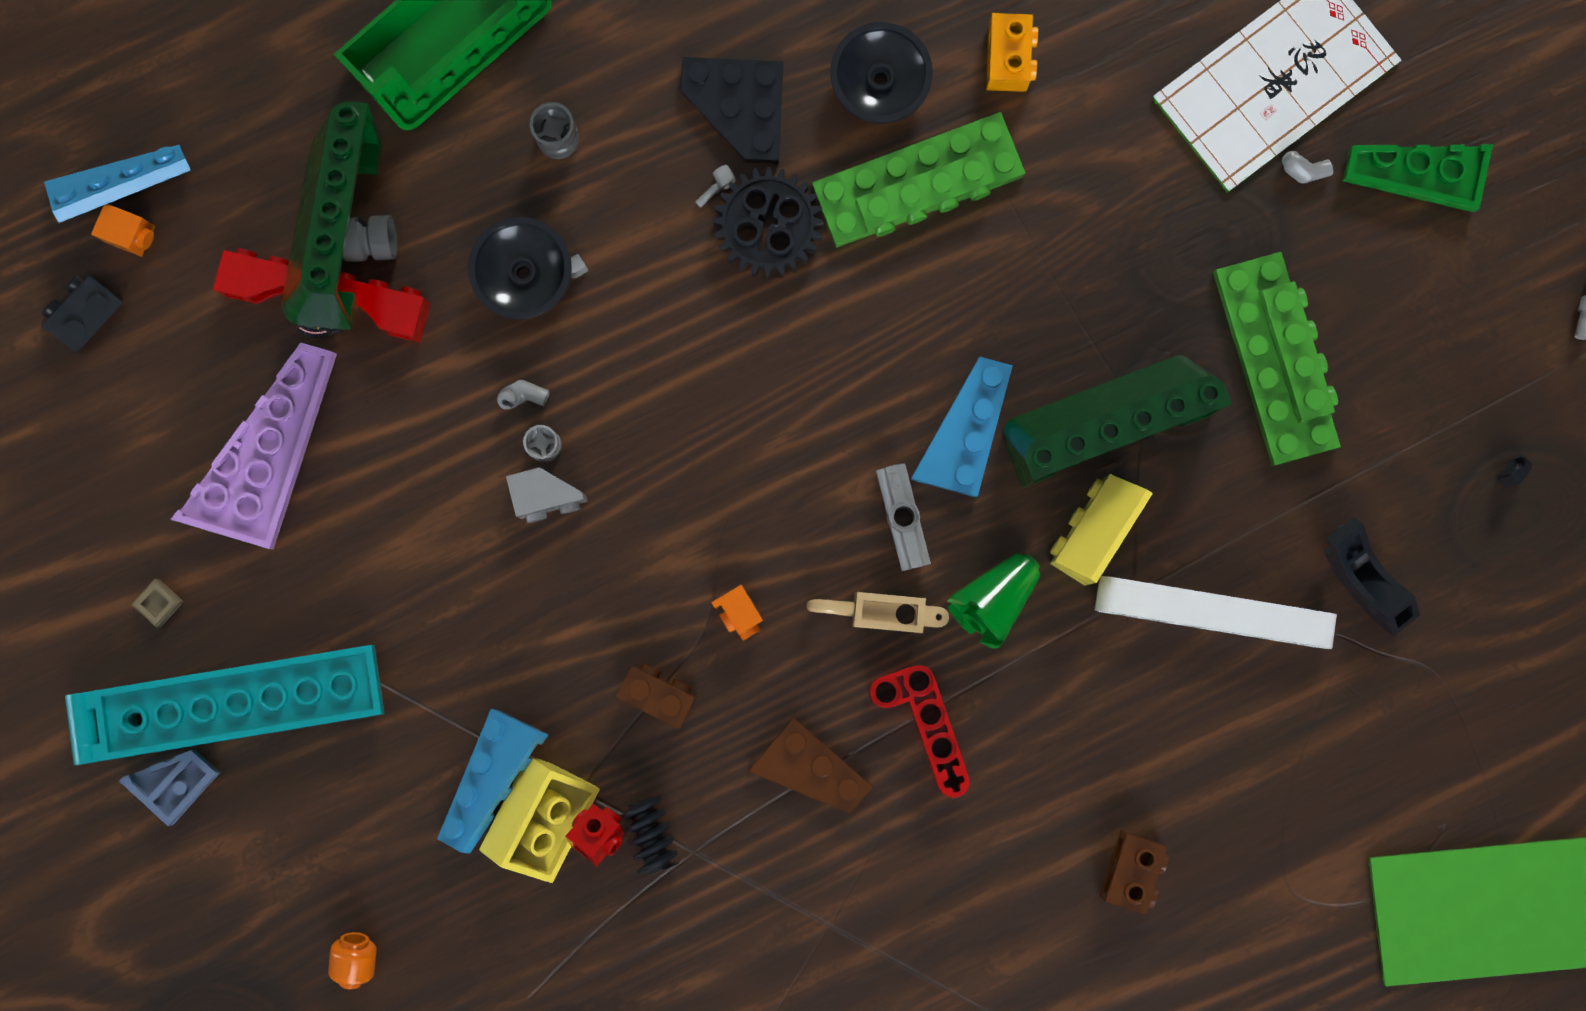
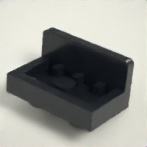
[41,271,123,353]

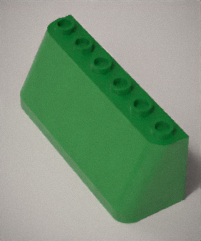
[333,0,552,130]

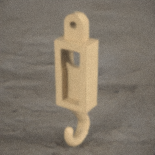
[807,592,949,633]

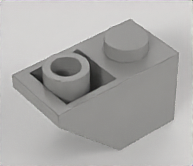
[506,467,588,523]

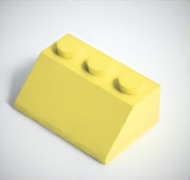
[1050,474,1153,586]
[479,756,600,883]

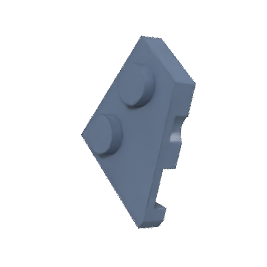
[119,749,221,826]

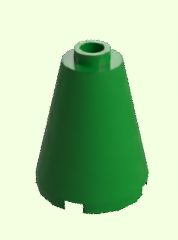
[947,553,1041,649]

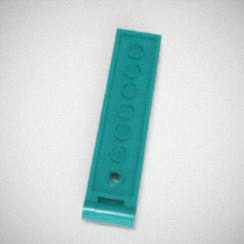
[65,645,385,765]

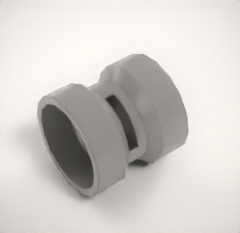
[523,425,562,463]

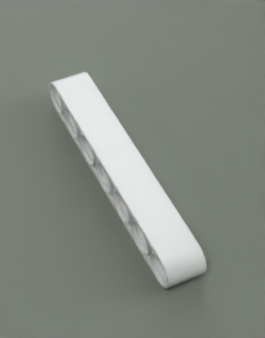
[1095,576,1337,649]

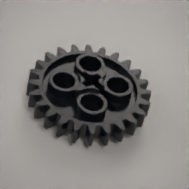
[713,167,824,279]

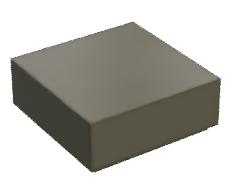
[131,579,184,628]

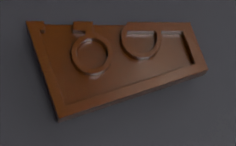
[748,718,873,814]

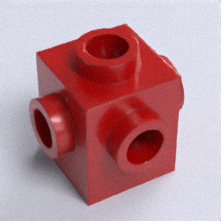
[565,804,624,867]

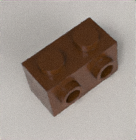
[616,663,697,729]
[1099,830,1169,915]

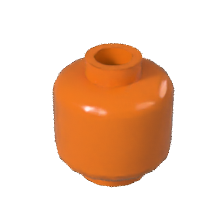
[328,932,377,989]

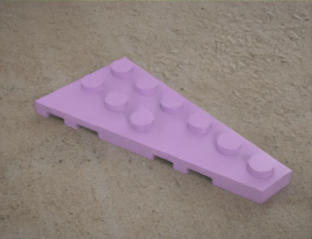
[171,343,337,550]

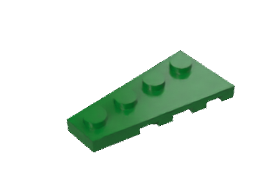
[1342,144,1493,212]

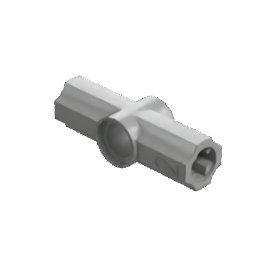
[876,463,931,571]

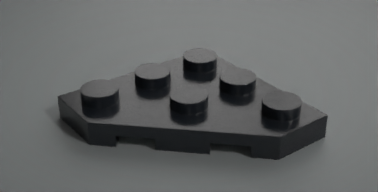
[681,57,784,164]

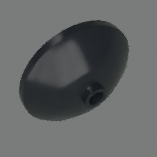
[830,22,933,124]
[468,217,572,320]

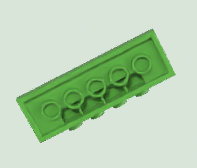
[812,112,1026,248]
[1213,252,1341,467]

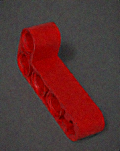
[869,665,970,798]

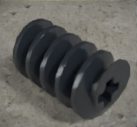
[621,795,679,874]

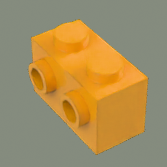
[986,13,1038,92]

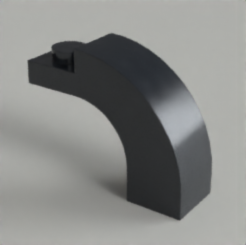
[1324,517,1420,637]

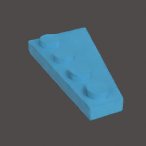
[44,145,191,223]
[911,357,1013,498]
[437,709,549,854]

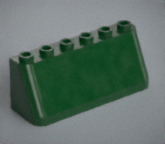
[281,101,383,330]
[1002,355,1232,488]

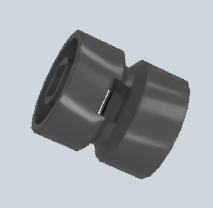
[529,102,580,159]
[343,215,398,263]

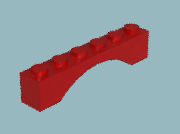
[213,248,430,343]

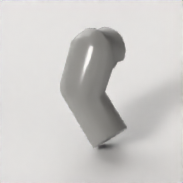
[1282,151,1333,183]
[497,380,550,410]

